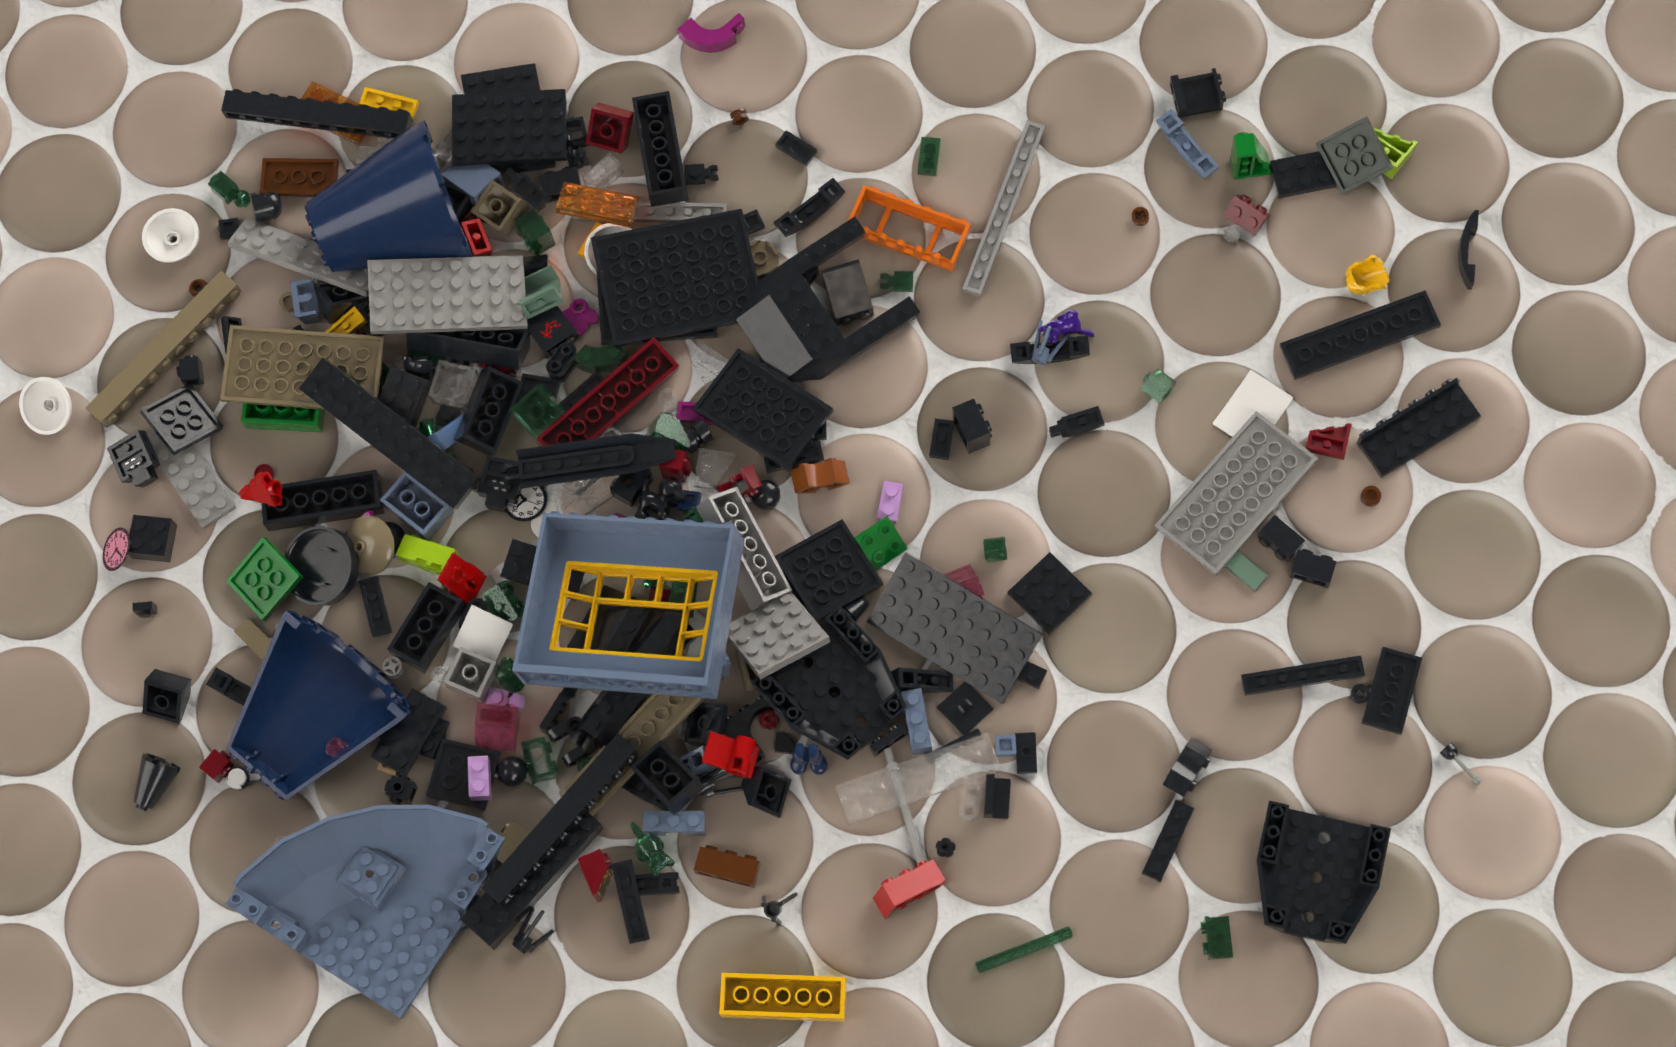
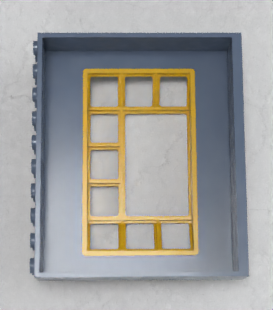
[512,511,744,699]

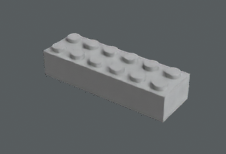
[696,487,793,611]

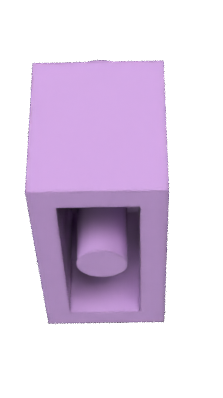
[468,755,492,801]

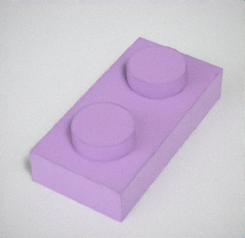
[877,481,904,523]

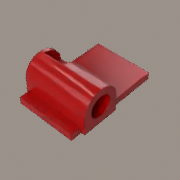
[437,553,487,603]
[701,731,759,779]

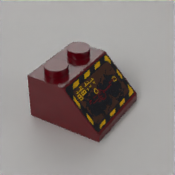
[578,849,613,903]

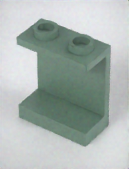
[519,265,563,319]

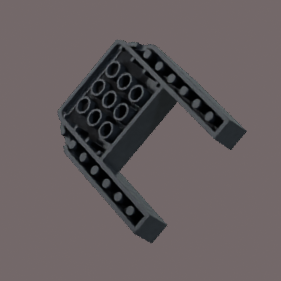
[736,216,920,382]

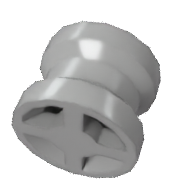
[382,656,405,680]

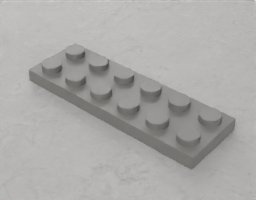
[147,430,236,530]

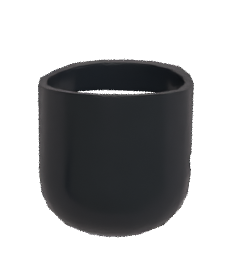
[250,192,282,222]

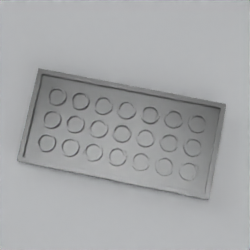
[367,255,527,334]
[1154,411,1318,576]

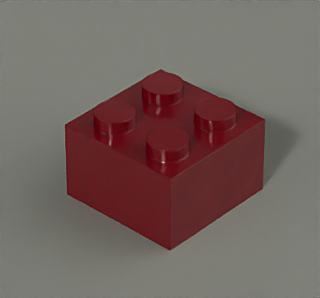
[585,103,634,154]

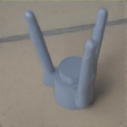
[1031,320,1069,365]

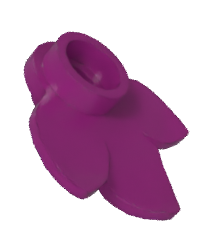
[563,298,598,336]

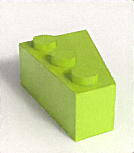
[1373,127,1418,179]
[395,534,460,576]

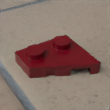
[1306,423,1352,460]

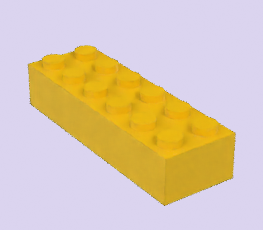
[719,973,847,1022]

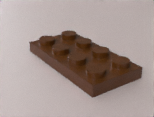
[259,158,339,197]

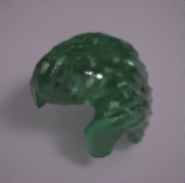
[495,657,525,693]

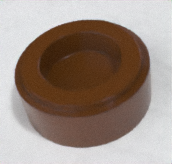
[1361,486,1381,507]

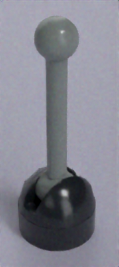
[1440,742,1481,785]

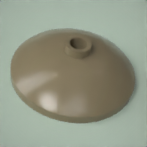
[347,515,394,575]

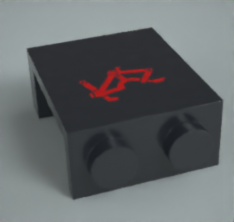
[527,306,579,359]

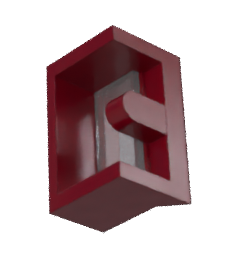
[716,464,763,502]

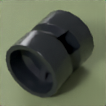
[677,418,714,454]

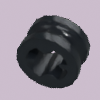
[1350,684,1370,704]

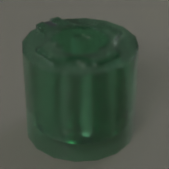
[983,536,1008,563]

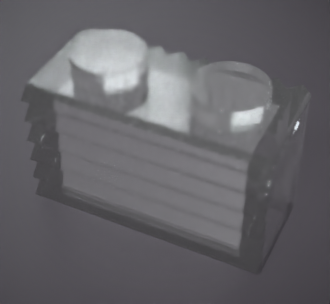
[582,153,625,197]

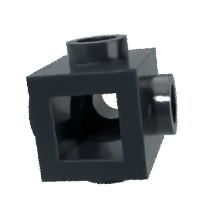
[384,774,418,805]

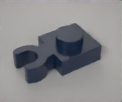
[670,490,702,513]

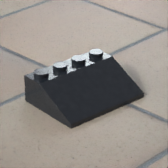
[567,585,655,653]

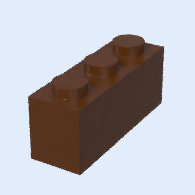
[694,845,761,888]

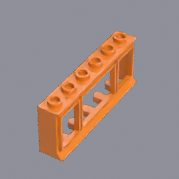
[848,185,971,272]

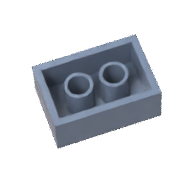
[380,472,453,541]

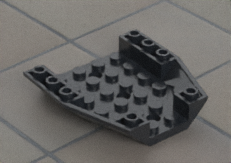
[750,605,907,760]
[1256,800,1391,944]

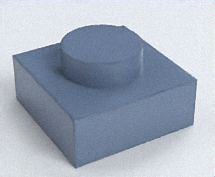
[995,734,1016,757]

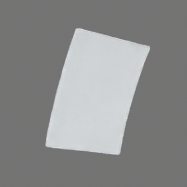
[1213,370,1293,437]

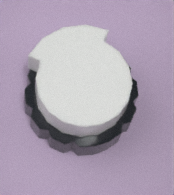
[226,767,250,790]

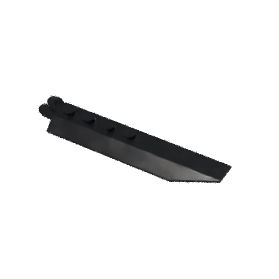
[504,433,676,489]
[572,601,692,751]

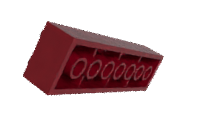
[536,337,680,446]

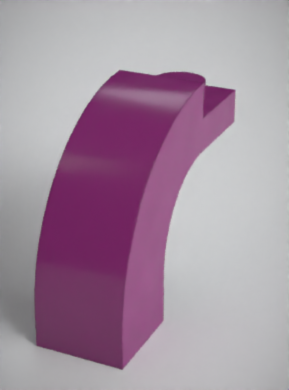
[677,13,745,53]

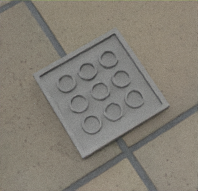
[728,592,830,680]

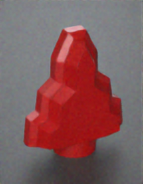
[238,472,282,506]

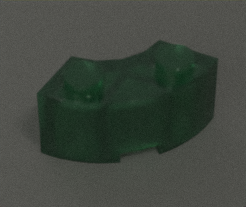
[573,341,629,373]

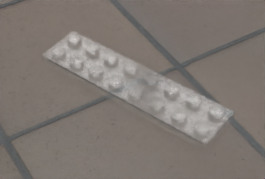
[835,733,1001,825]

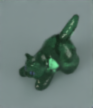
[630,822,675,877]

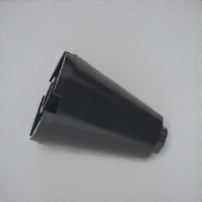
[134,753,181,811]

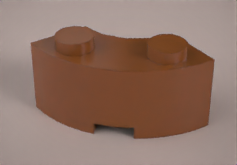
[790,458,850,494]

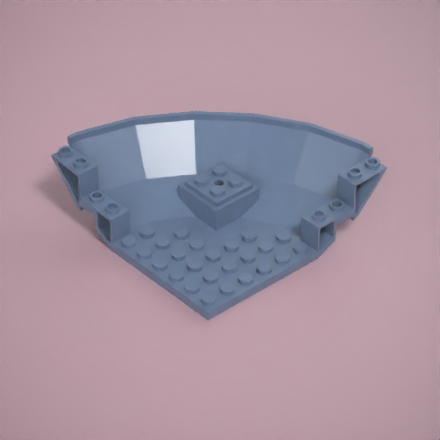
[225,805,505,1019]

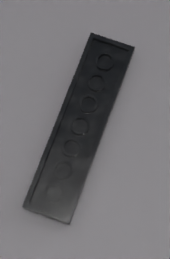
[1279,290,1441,380]

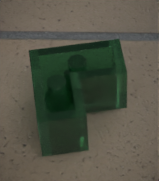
[514,208,556,256]

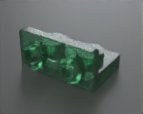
[480,580,525,623]
[1200,916,1233,960]

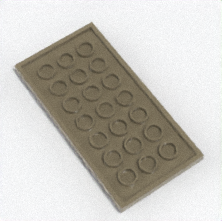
[220,325,385,410]

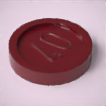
[254,464,274,478]

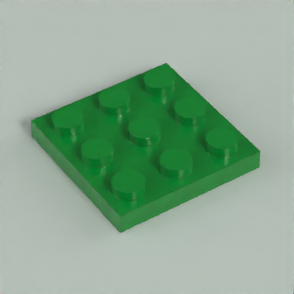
[226,537,303,621]

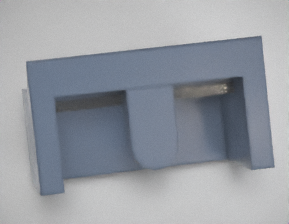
[290,278,321,325]

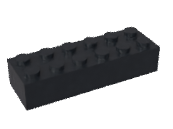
[632,91,689,207]
[406,329,530,370]
[261,470,384,531]

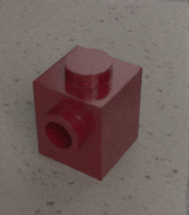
[199,749,234,783]

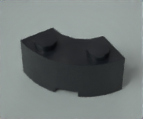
[1163,738,1212,797]

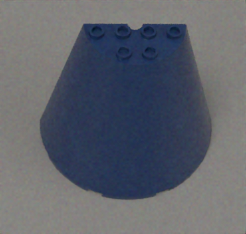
[304,119,473,272]
[226,610,411,800]

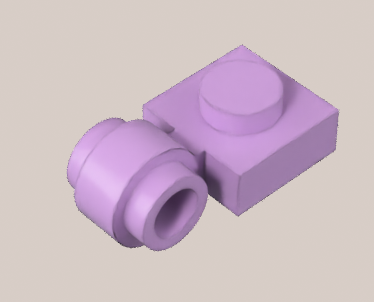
[485,687,525,712]

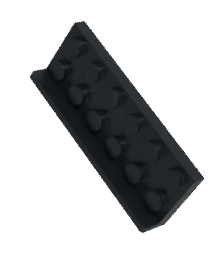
[1357,377,1481,478]

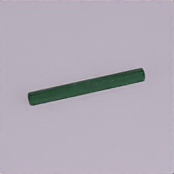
[975,927,1073,973]

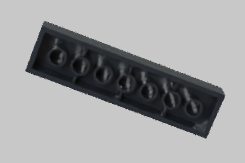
[461,812,604,950]

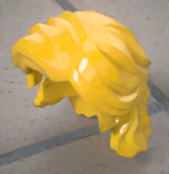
[1345,255,1390,295]

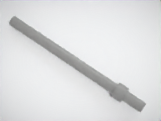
[883,747,924,864]

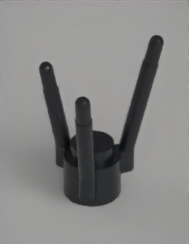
[699,768,743,798]
[761,892,798,924]
[512,908,554,954]

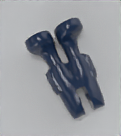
[790,743,828,775]

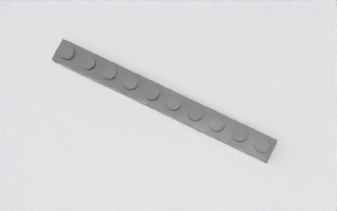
[962,120,1045,297]

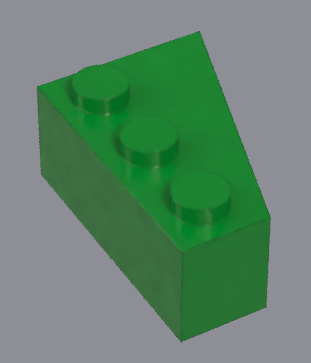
[1230,132,1272,180]

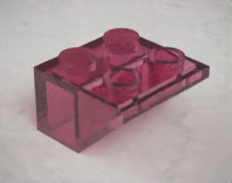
[475,703,521,752]

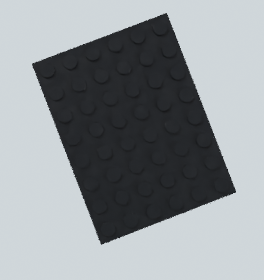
[591,209,759,348]

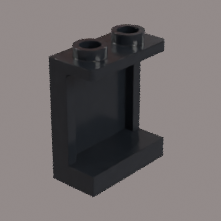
[1170,68,1226,118]

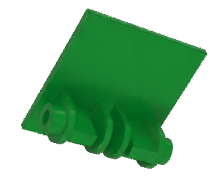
[854,516,908,570]

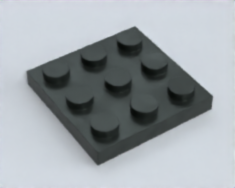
[1316,116,1394,194]

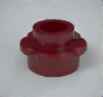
[759,710,779,730]

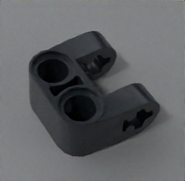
[546,716,597,768]

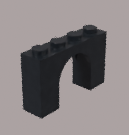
[724,695,800,764]

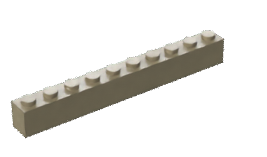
[85,271,241,428]

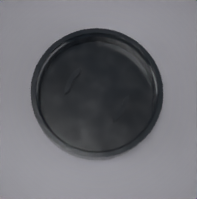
[284,526,359,606]

